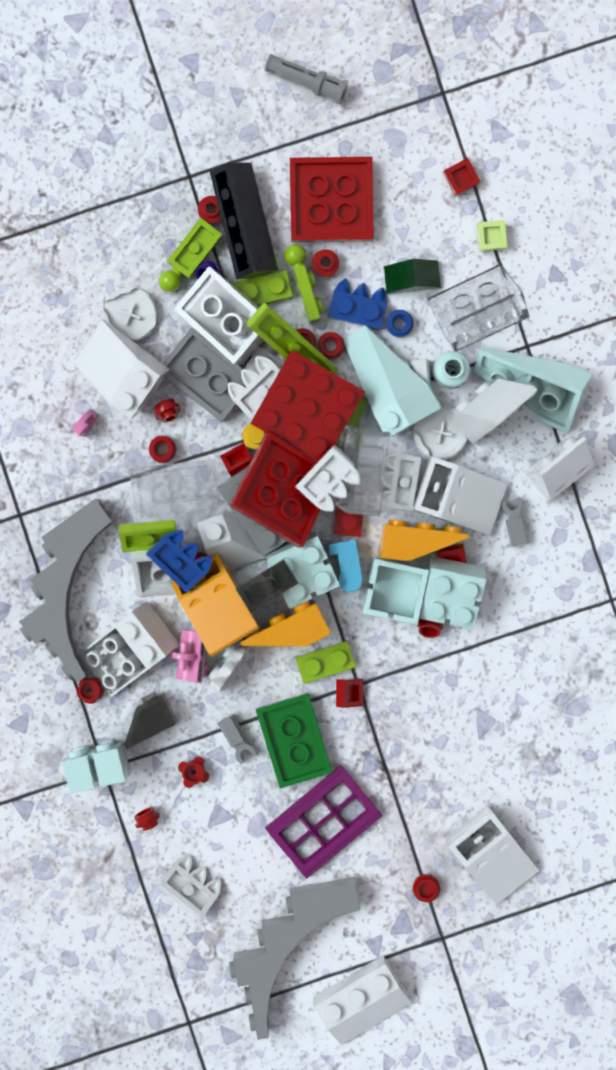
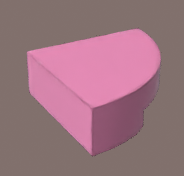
[72,409,99,437]

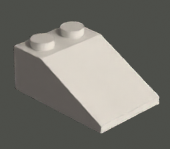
[174,266,264,366]
[74,320,170,419]
[451,379,538,444]

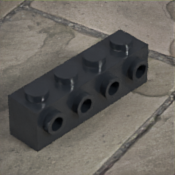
[210,162,278,279]

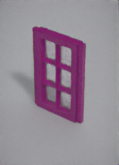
[265,764,383,879]

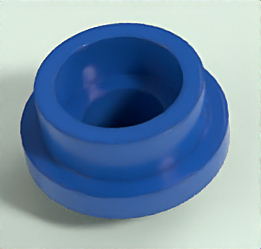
[386,310,414,338]

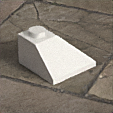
[196,511,266,570]
[131,550,176,597]

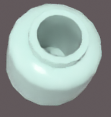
[433,351,470,388]

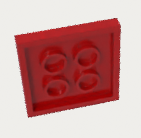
[290,156,374,242]
[250,349,365,462]
[229,432,329,548]

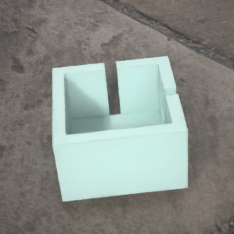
[266,531,340,609]
[419,556,487,630]
[362,558,429,625]
[62,739,131,794]

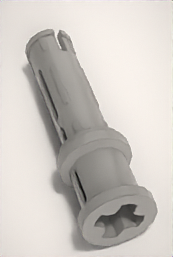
[264,54,349,105]

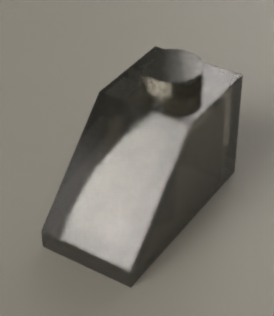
[236,559,299,613]
[124,691,178,749]

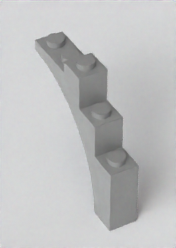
[19,499,115,682]
[229,877,360,1040]

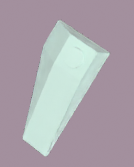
[343,325,442,438]
[474,347,592,433]

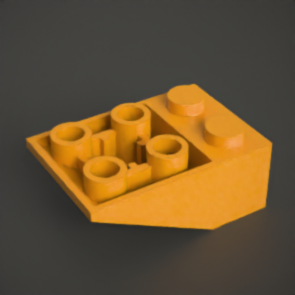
[378,519,469,561]
[171,553,259,657]
[241,600,331,647]

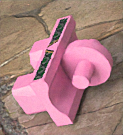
[171,630,210,683]

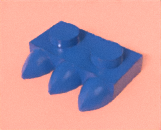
[328,278,387,331]
[146,530,212,593]

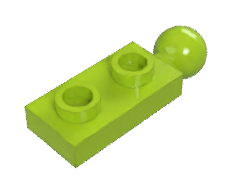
[159,217,223,292]
[284,244,324,325]

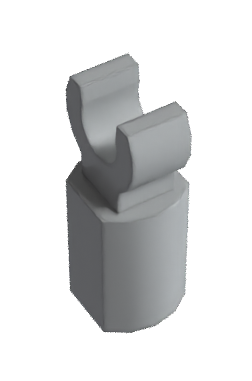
[501,497,529,547]
[217,714,256,764]

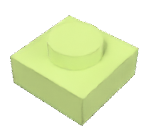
[476,220,508,252]

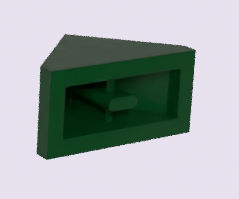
[383,259,441,294]

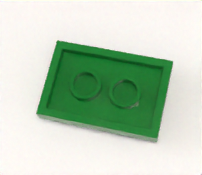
[256,692,333,789]

